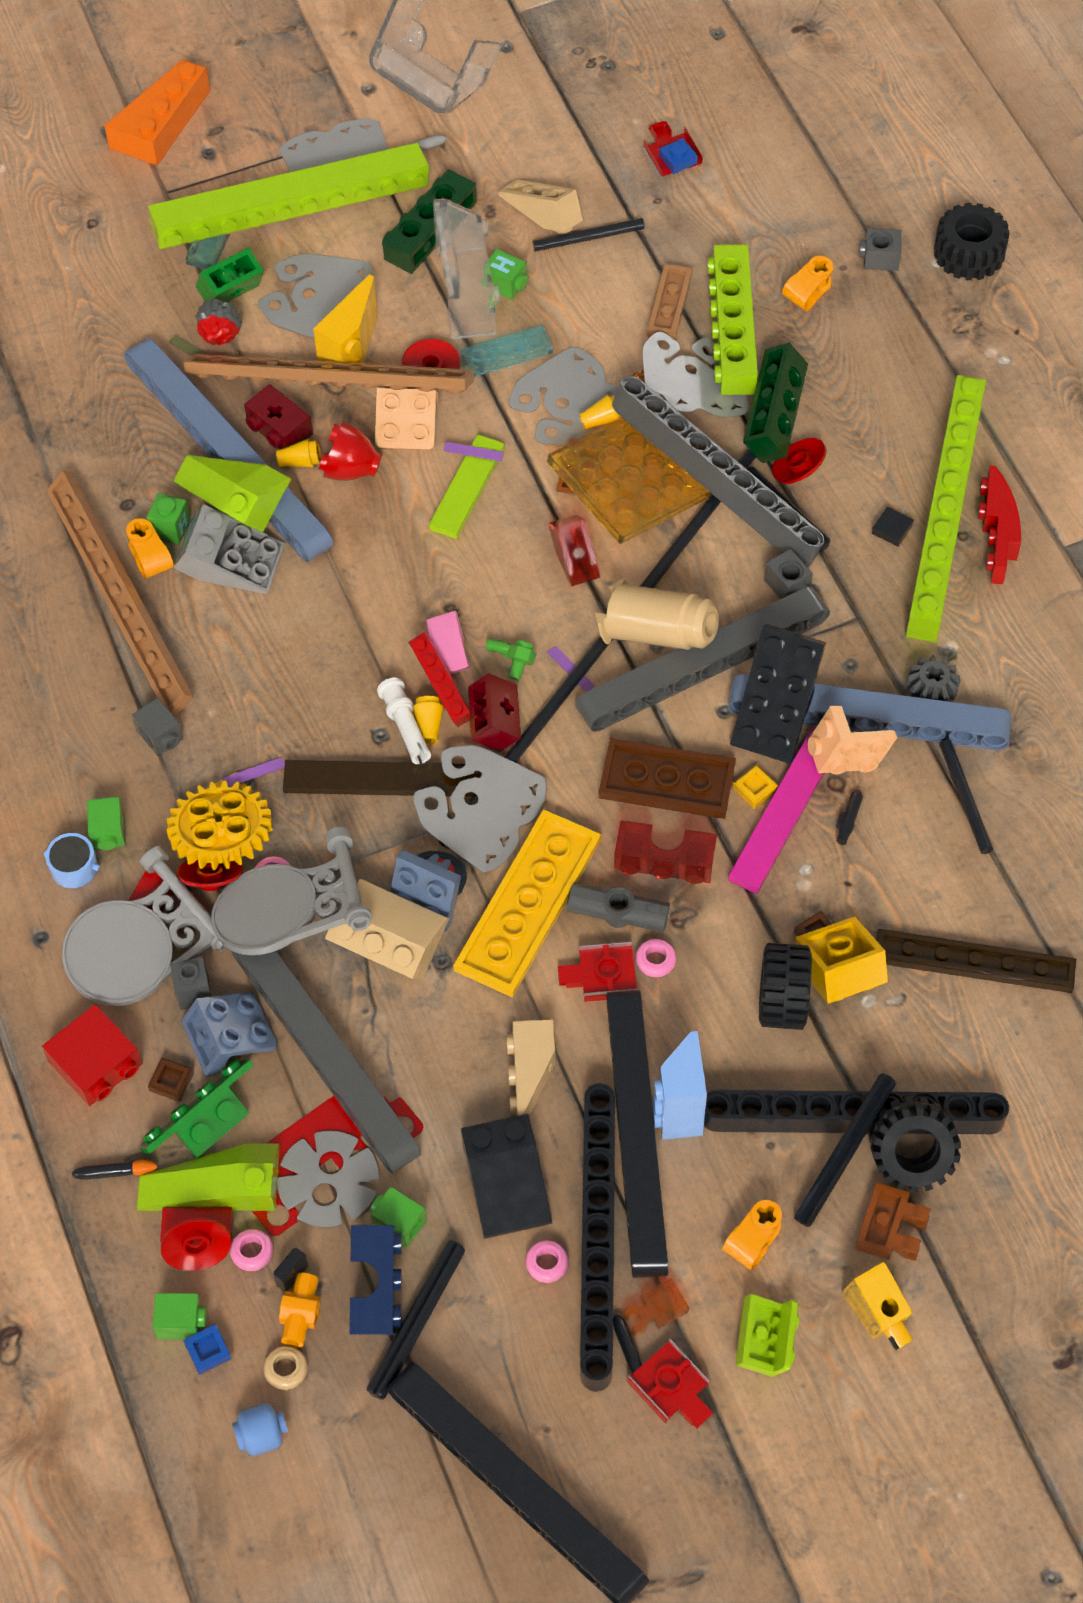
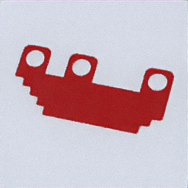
[252,1096,424,1236]

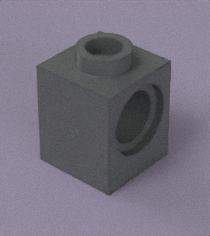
[859,228,901,271]
[764,548,813,599]
[132,698,183,756]
[170,956,212,1010]

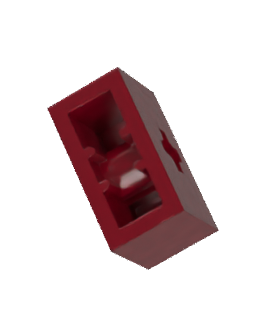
[244,384,313,449]
[468,673,521,752]

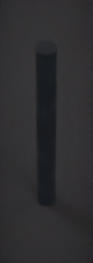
[532,218,644,252]
[939,739,993,854]

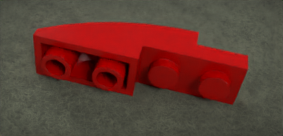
[978,466,1021,584]

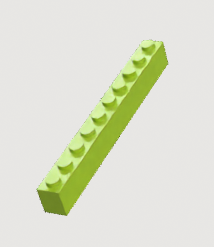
[148,142,429,250]
[906,375,986,643]

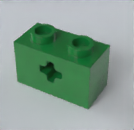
[196,248,264,303]

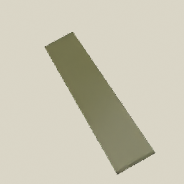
[169,335,207,356]

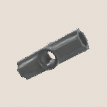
[567,883,670,932]

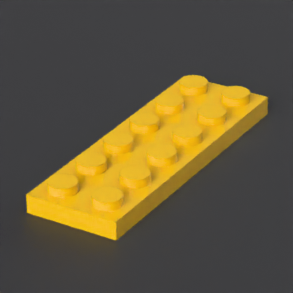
[453,809,601,998]

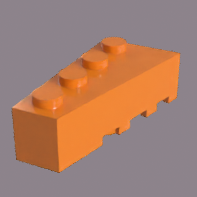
[104,59,210,166]

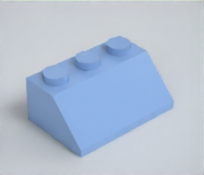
[652,1031,707,1140]

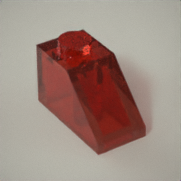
[548,515,600,586]

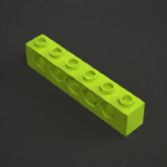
[708,244,758,395]

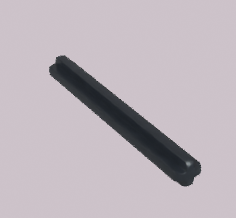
[794,1073,896,1227]
[367,1240,465,1400]

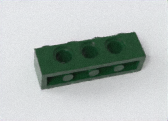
[382,169,477,274]
[743,342,808,463]

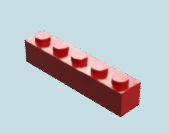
[408,632,470,727]

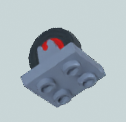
[390,850,467,932]

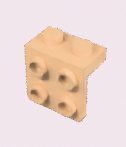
[375,385,439,450]
[808,706,897,774]

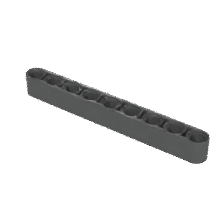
[612,376,824,567]
[575,587,830,732]
[231,951,421,1174]

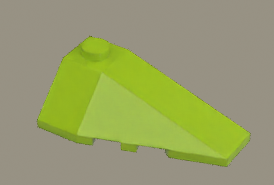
[173,455,291,532]
[137,1144,280,1211]

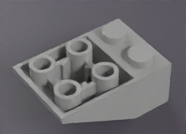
[173,504,285,594]

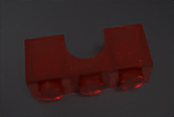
[614,820,717,884]

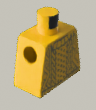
[842,1262,914,1351]

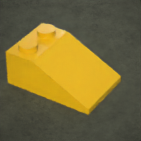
[313,274,378,363]

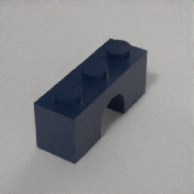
[350,1225,402,1335]

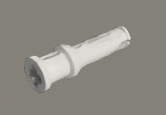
[377,677,431,764]

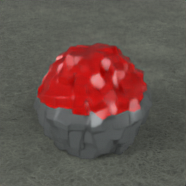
[195,299,242,346]

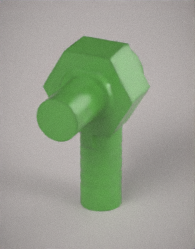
[486,638,537,681]

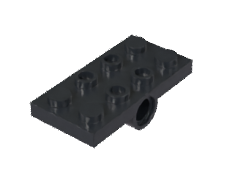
[730,623,827,764]

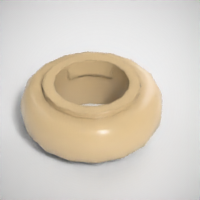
[263,1346,308,1390]

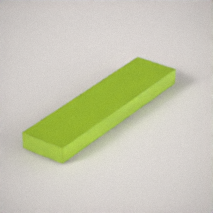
[429,434,505,539]

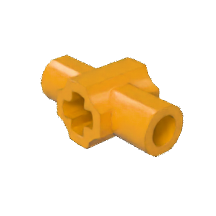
[279,1272,321,1348]

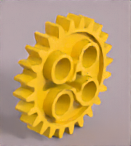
[167,780,273,870]

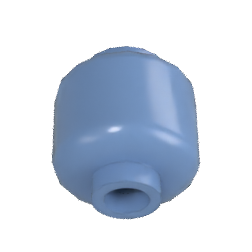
[232,1403,288,1456]

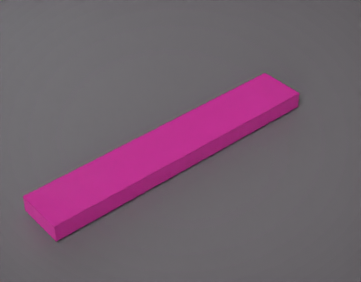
[728,727,824,894]

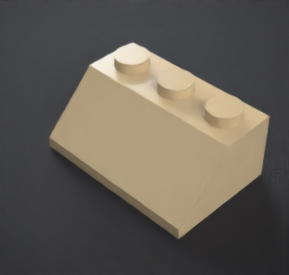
[325,879,449,979]

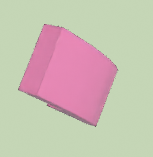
[426,611,471,674]

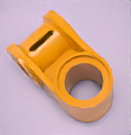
[782,256,834,311]
[126,518,174,579]
[722,1200,782,1271]

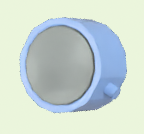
[44,833,100,888]

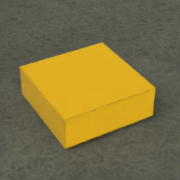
[733,765,778,809]

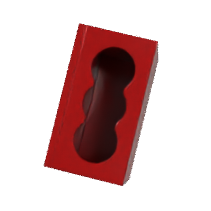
[42,1004,142,1107]

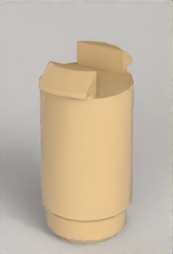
[595,579,719,650]

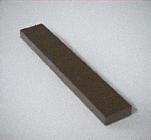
[283,760,476,797]
[876,929,1077,993]

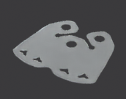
[279,119,387,172]
[258,254,373,339]
[642,332,750,417]
[509,346,628,446]
[413,745,546,873]

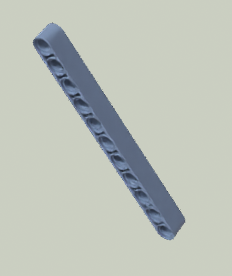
[123,337,334,563]

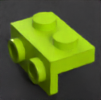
[735,1294,799,1377]

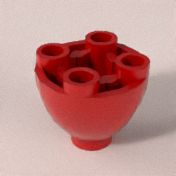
[318,421,382,481]

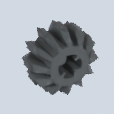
[906,655,960,701]

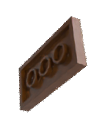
[599,738,736,819]

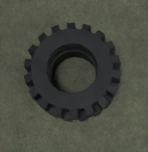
[934,203,1010,281]
[759,943,812,1030]
[869,1096,961,1192]

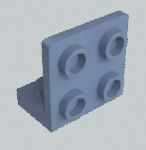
[181,992,278,1077]

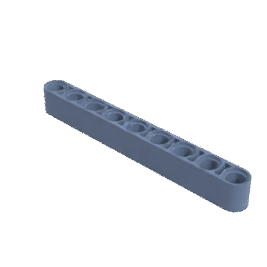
[728,675,1012,750]

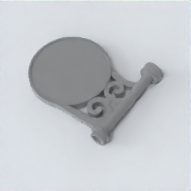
[211,827,372,955]
[62,846,227,1006]

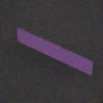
[443,442,504,462]
[547,646,595,692]
[222,757,285,787]

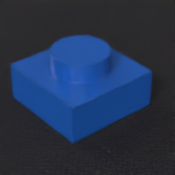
[659,138,698,174]
[183,1324,232,1375]

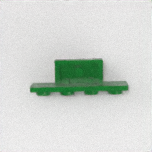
[139,1059,254,1158]

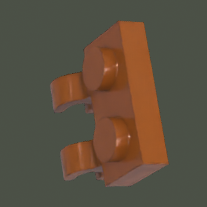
[856,1182,931,1261]

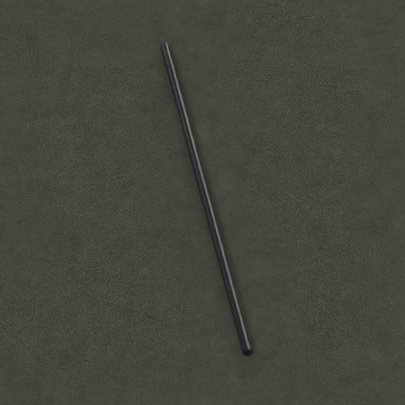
[439,449,756,849]

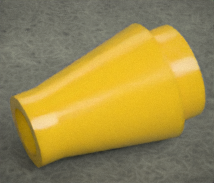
[579,395,622,430]
[276,438,322,468]
[413,696,444,745]

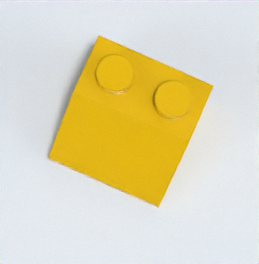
[795,916,888,1004]

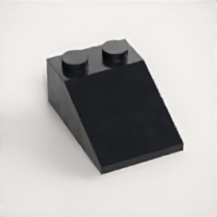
[461,1113,552,1239]

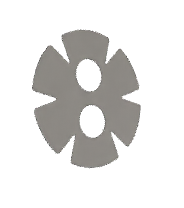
[277,1131,379,1227]

